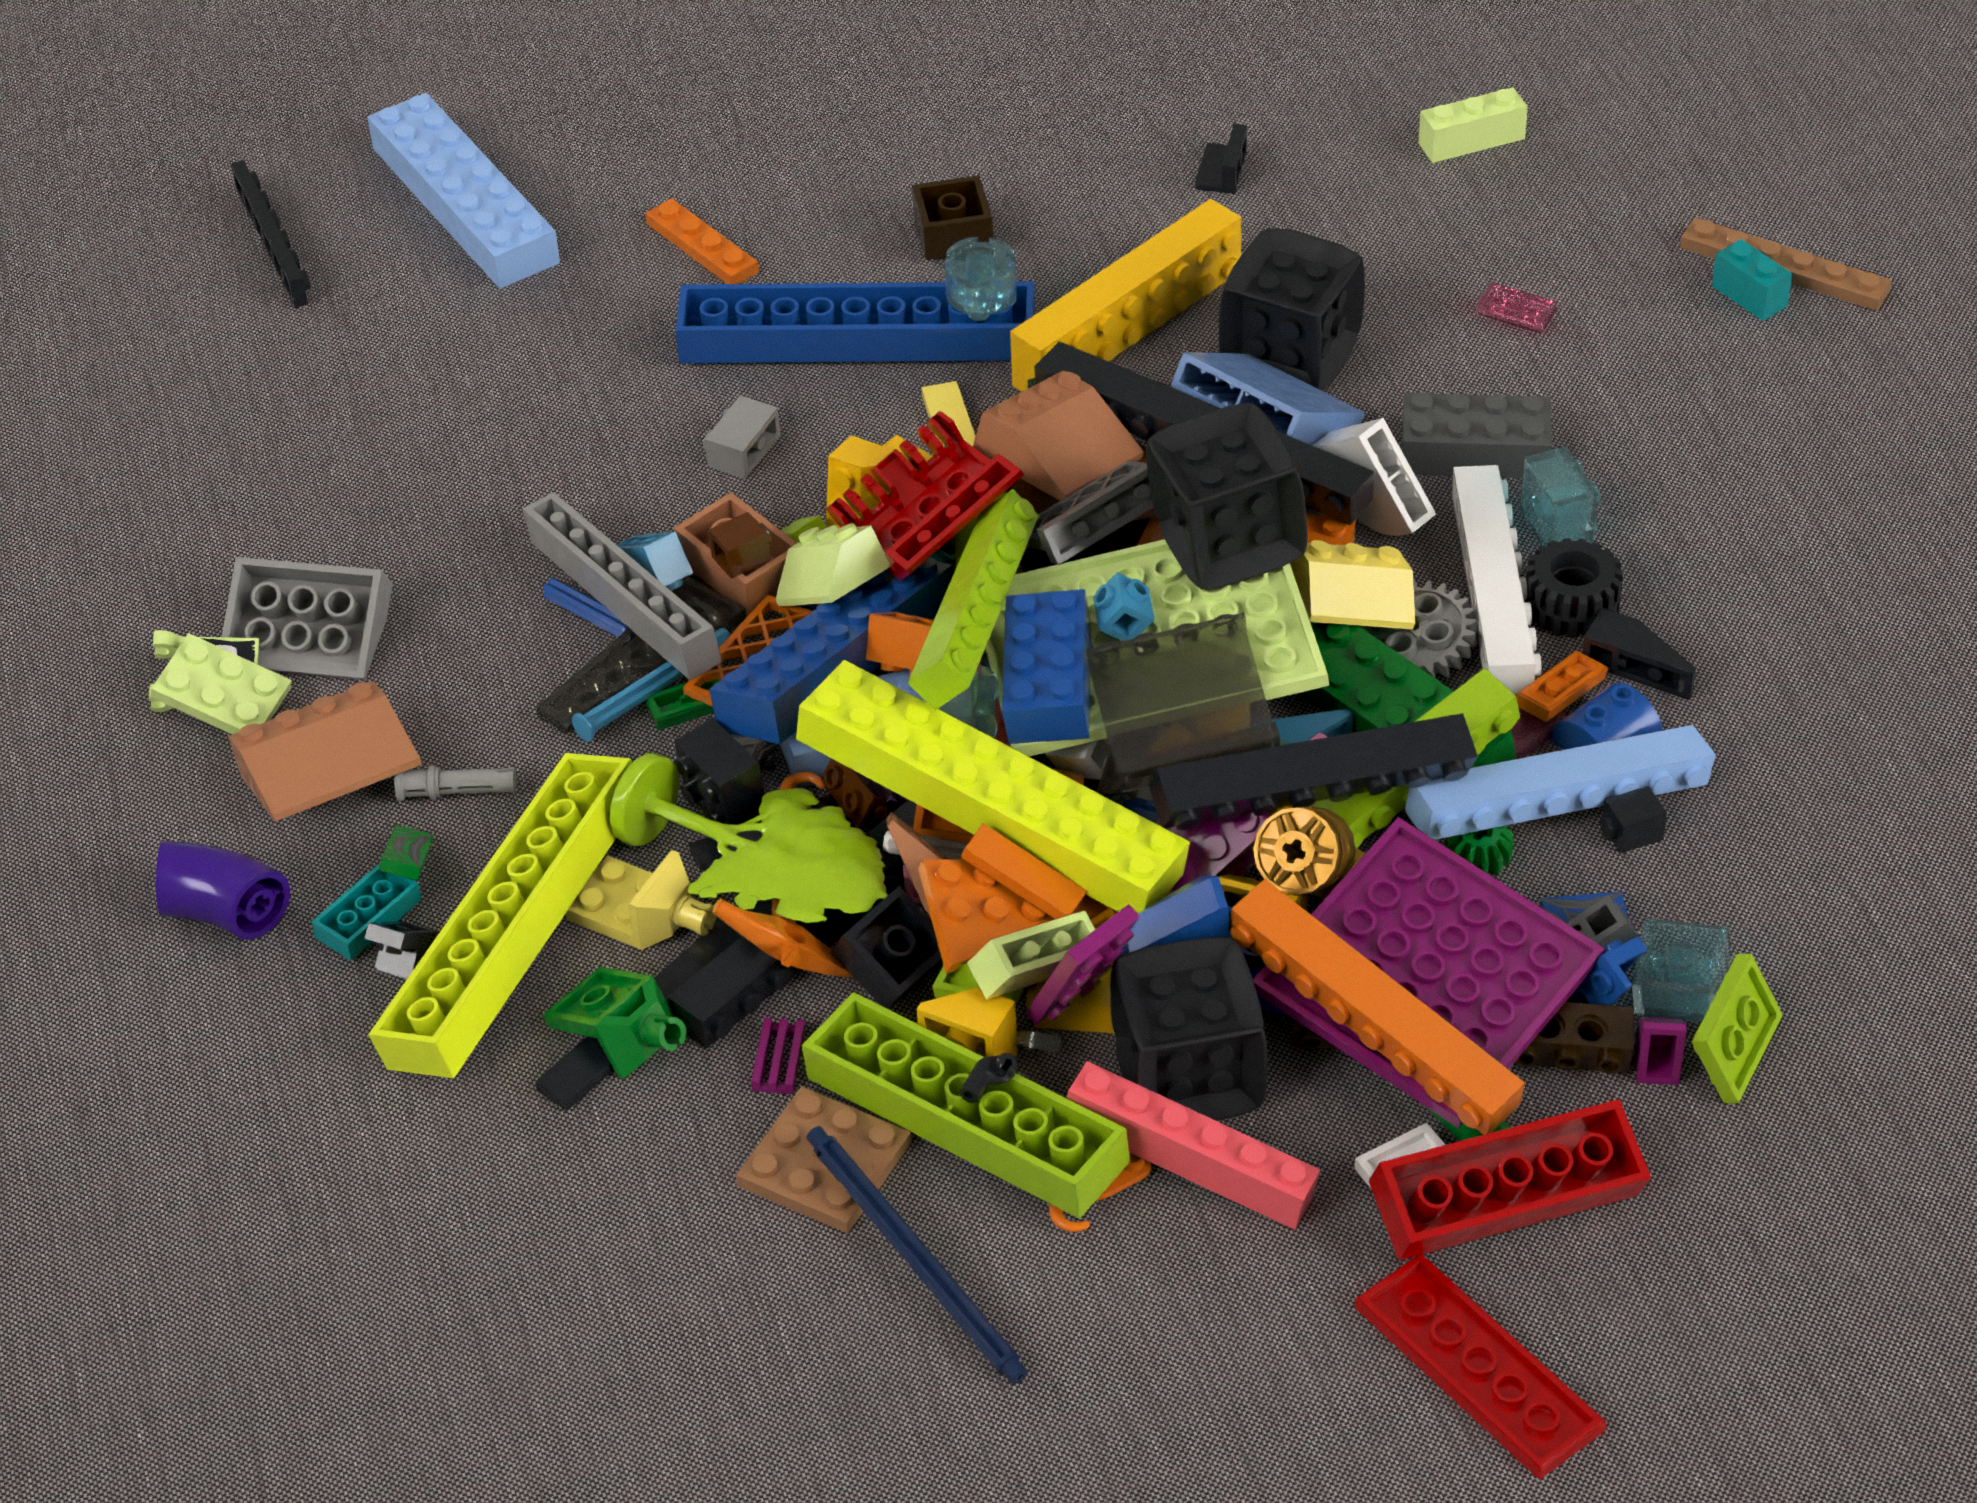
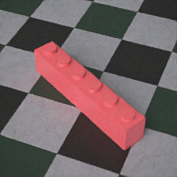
[1067,1061,1321,1230]

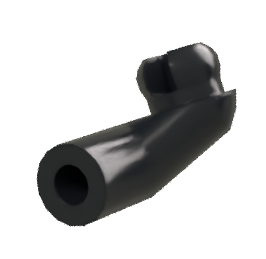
[959,1053,1018,1103]

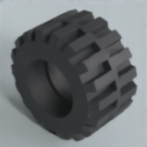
[1524,538,1623,637]

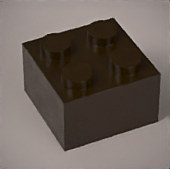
[912,175,994,260]

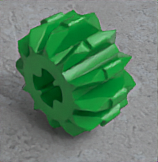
[1445,825,1514,875]

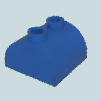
[1550,682,1662,750]

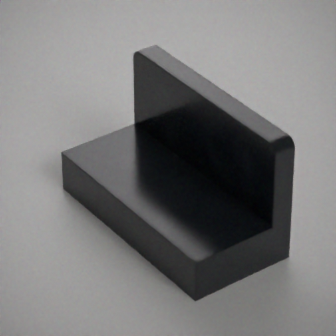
[1195,124,1247,194]

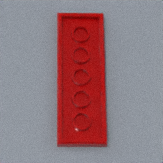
[1355,1254,1607,1480]

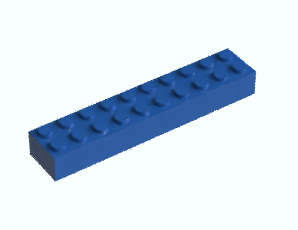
[675,281,1035,364]

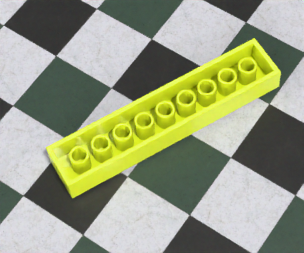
[796,660,1190,913]
[368,753,632,1078]

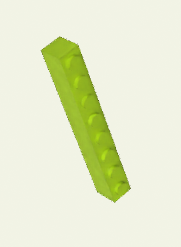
[907,489,1039,711]

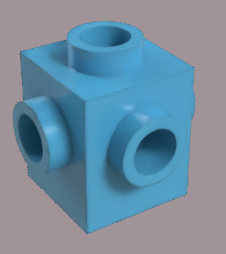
[1093,572,1155,645]

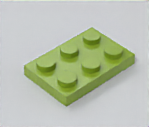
[1692,954,1783,1103]

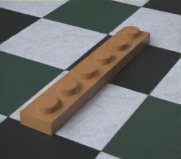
[1680,217,1892,311]

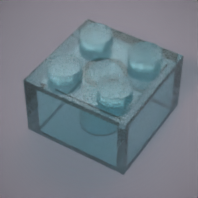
[1520,446,1600,548]
[1632,918,1730,1022]

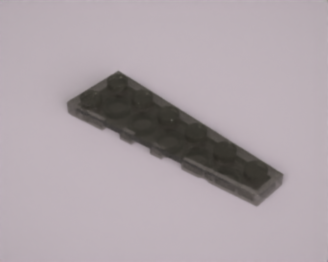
[536,577,746,734]

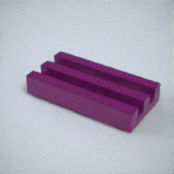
[751,1018,806,1094]

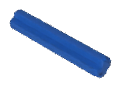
[543,578,636,641]

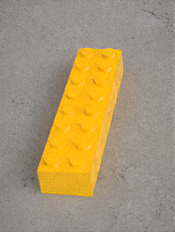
[1010,199,1241,392]

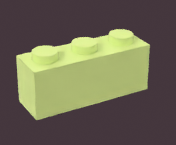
[1419,87,1528,163]
[967,911,1096,999]

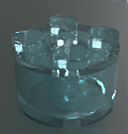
[944,237,1017,321]

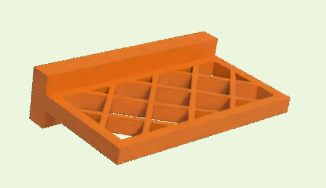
[683,594,813,707]

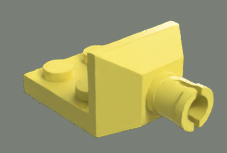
[566,850,717,950]

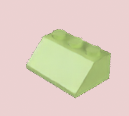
[775,523,891,607]

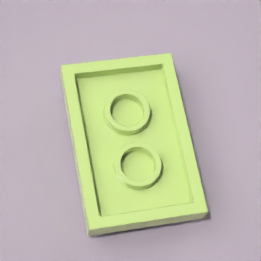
[151,633,292,735]

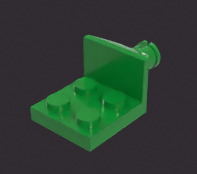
[542,966,686,1079]

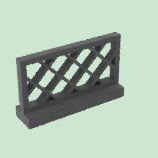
[1026,460,1153,565]

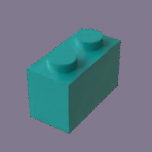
[1712,239,1792,321]

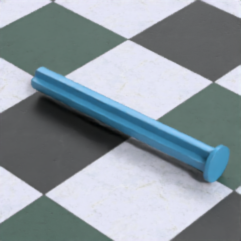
[571,628,730,742]

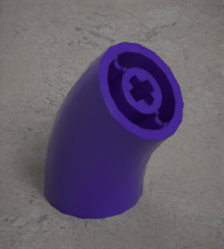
[156,841,291,940]

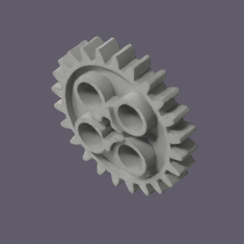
[1358,580,1478,679]

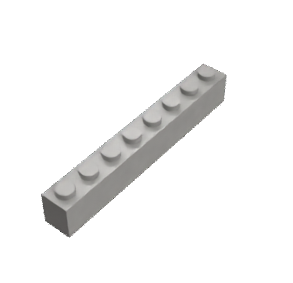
[523,492,722,680]

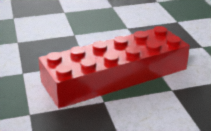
[1368,1099,1651,1261]

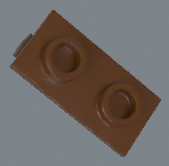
[822,758,888,829]

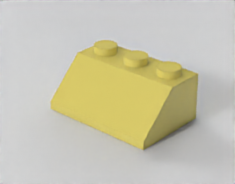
[1290,540,1415,629]

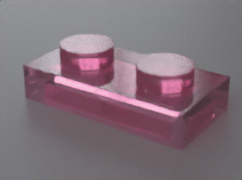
[1476,283,1557,334]

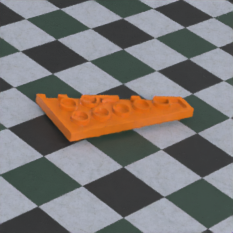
[918,859,1118,974]

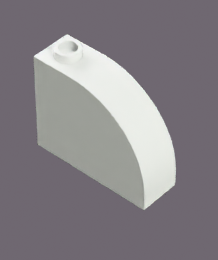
[1312,418,1436,536]

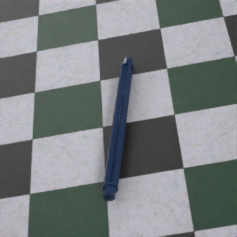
[806,1126,1028,1384]

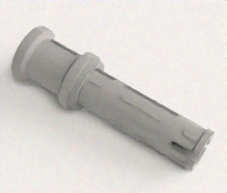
[394,765,517,801]

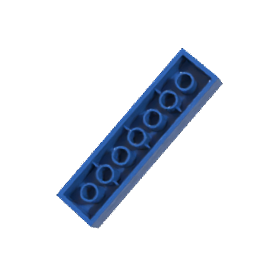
[710,558,954,744]

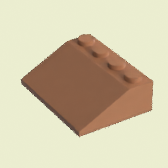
[973,370,1144,501]
[228,681,422,822]

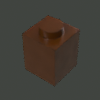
[709,512,771,579]

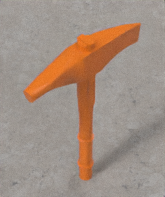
[712,832,853,977]

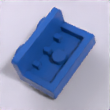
[1569,936,1648,1006]

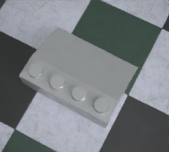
[222,557,393,680]

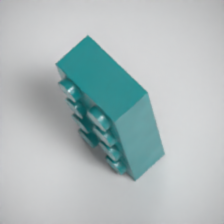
[311,863,421,961]

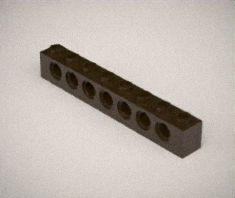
[1290,1002,1634,1074]

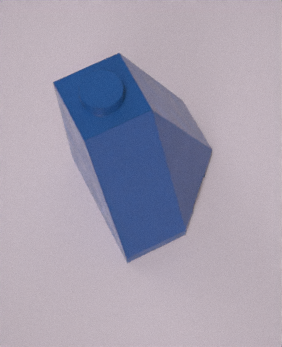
[1117,874,1229,958]

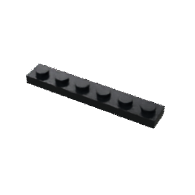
[231,160,311,308]

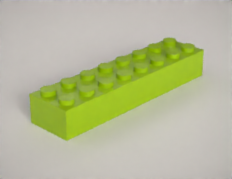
[802,992,1130,1219]

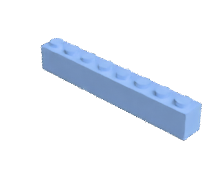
[1405,725,1716,840]

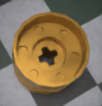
[1253,806,1356,895]

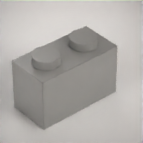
[703,395,780,479]

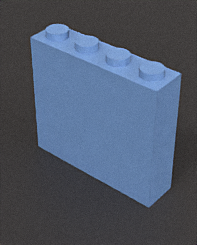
[1171,352,1365,445]

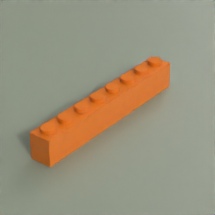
[1229,879,1525,1135]

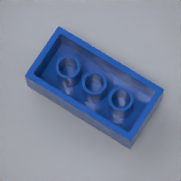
[1002,589,1091,745]

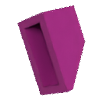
[1635,1017,1687,1085]

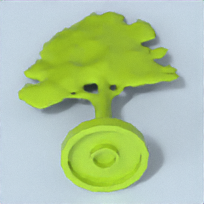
[610,753,888,923]

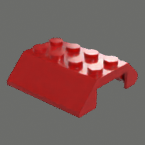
[826,411,1024,581]

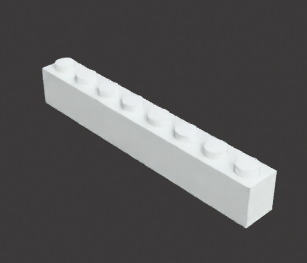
[1452,465,1542,694]

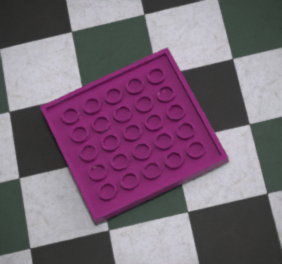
[1253,817,1605,1128]

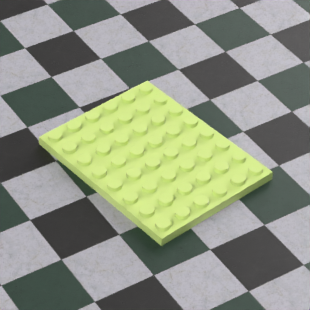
[985,539,1329,757]

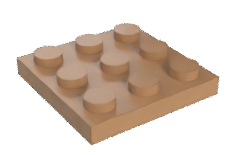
[736,1086,912,1233]

